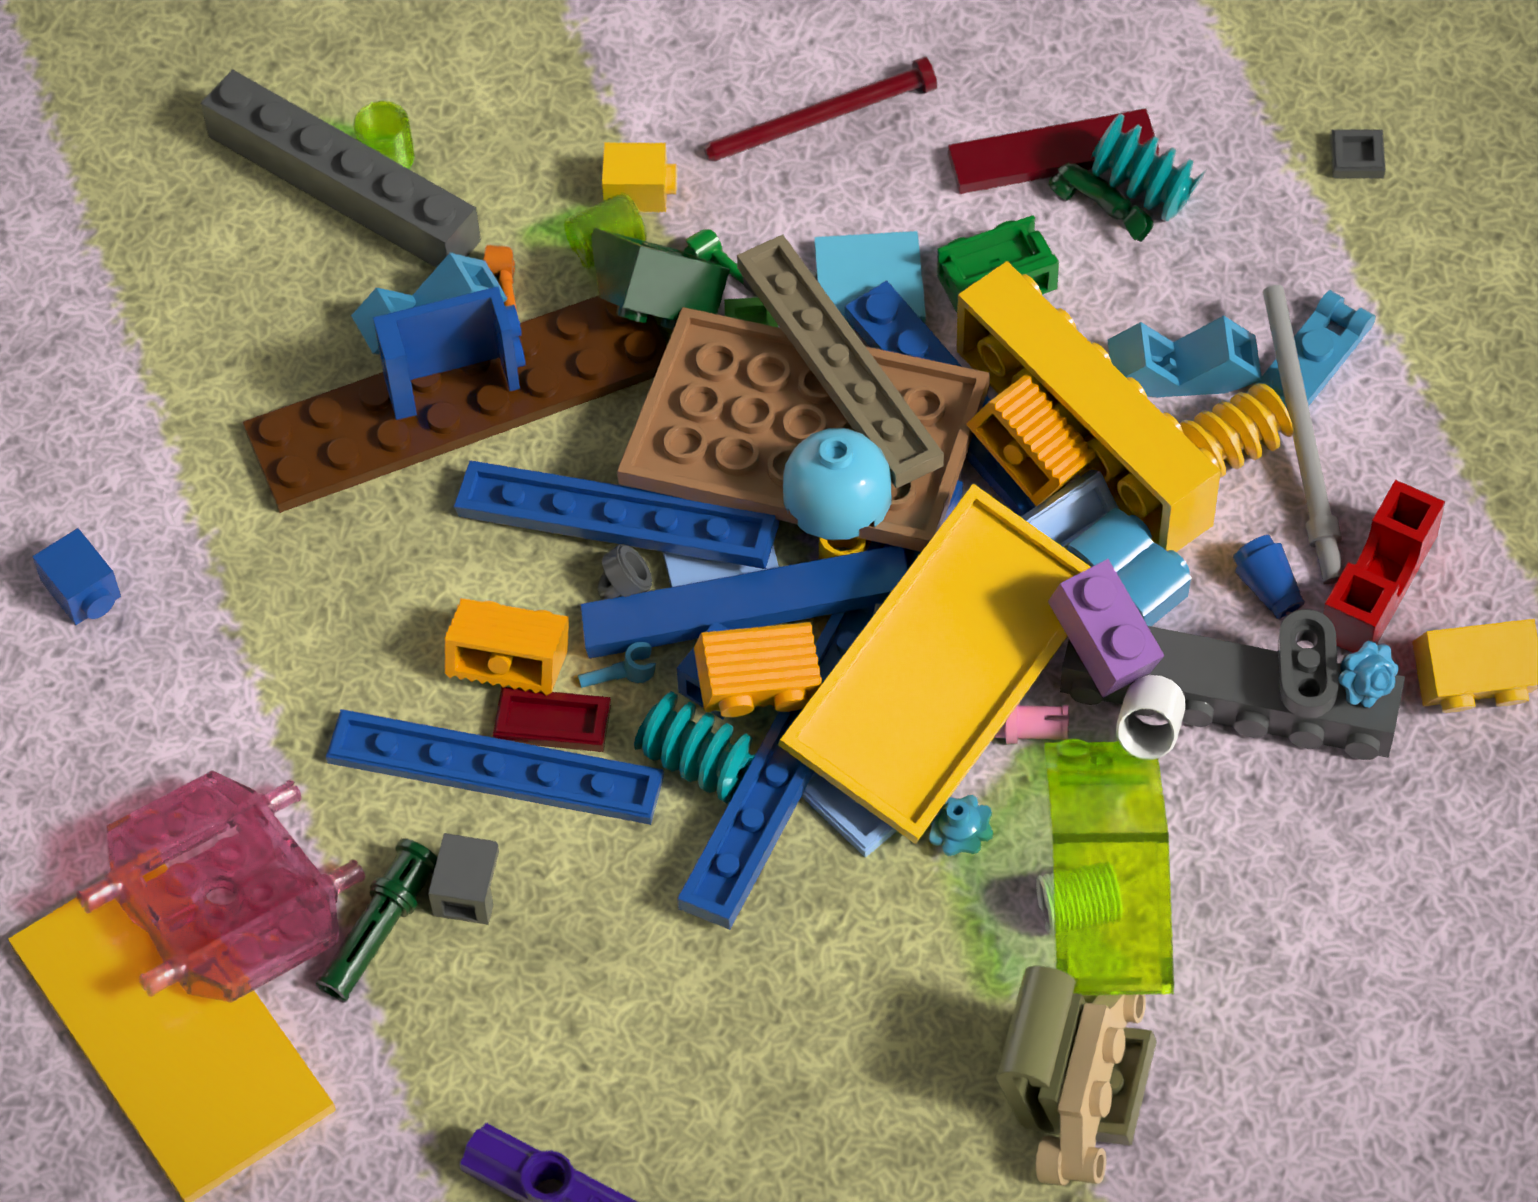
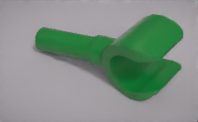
[684,229,744,285]

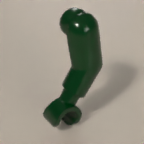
[1048,163,1153,242]

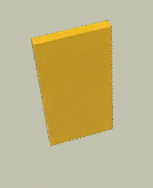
[778,484,1091,844]
[8,849,336,1202]

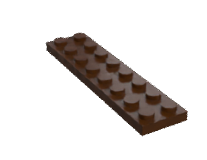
[243,295,667,513]

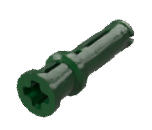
[316,838,438,1003]

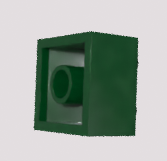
[591,227,730,330]

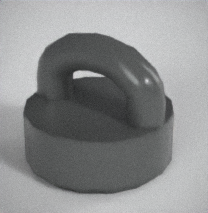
[597,544,652,600]

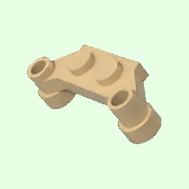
[1036,977,1146,1186]

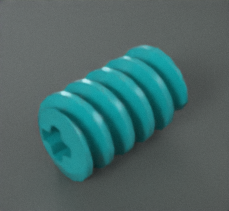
[1091,113,1207,221]
[634,691,756,804]

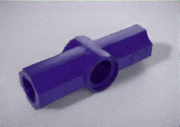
[460,1123,637,1202]

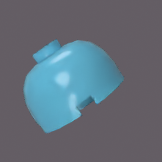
[783,428,891,540]

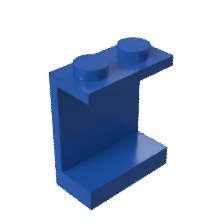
[373,286,526,420]

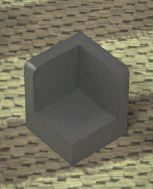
[428,833,499,925]

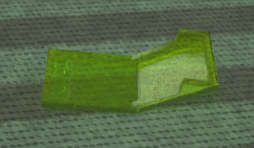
[1044,739,1174,995]

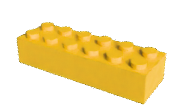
[956,261,1221,552]

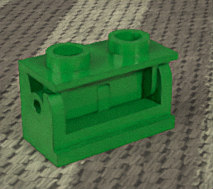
[937,215,1059,313]

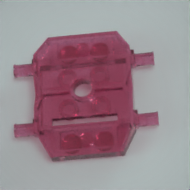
[76,770,365,1003]

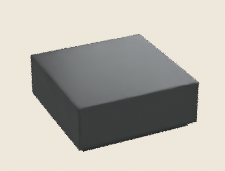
[1330,129,1386,179]

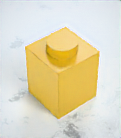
[602,142,677,212]

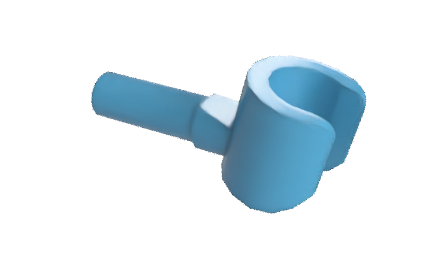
[578,642,656,688]

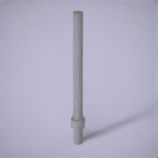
[1262,285,1343,585]

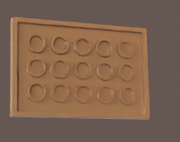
[617,307,990,552]

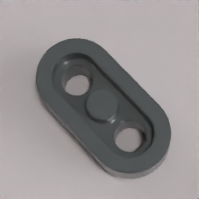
[1278,609,1339,718]

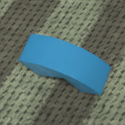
[351,253,508,355]
[1108,315,1262,398]

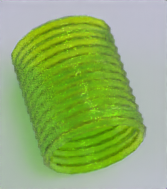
[353,100,415,169]
[564,192,647,269]

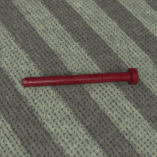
[703,56,938,162]

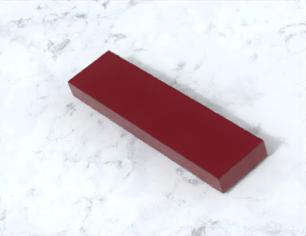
[948,108,1159,194]

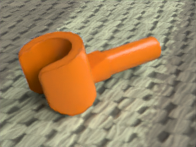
[484,245,517,311]

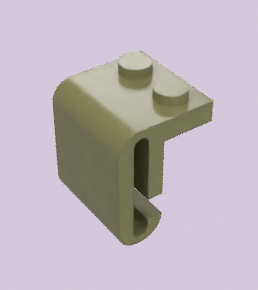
[996,966,1157,1146]

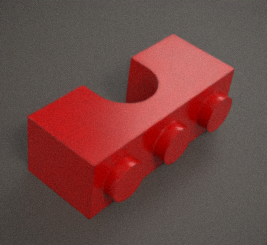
[1323,479,1445,653]

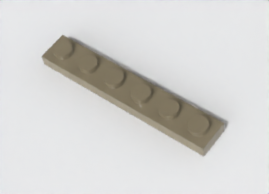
[737,234,944,489]

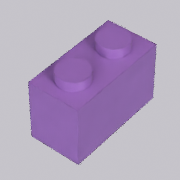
[1048,559,1165,698]

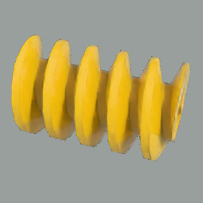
[1180,383,1293,478]

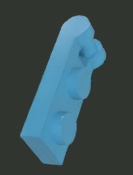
[1256,290,1376,409]

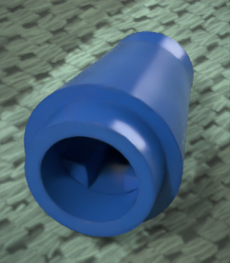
[1233,535,1305,619]

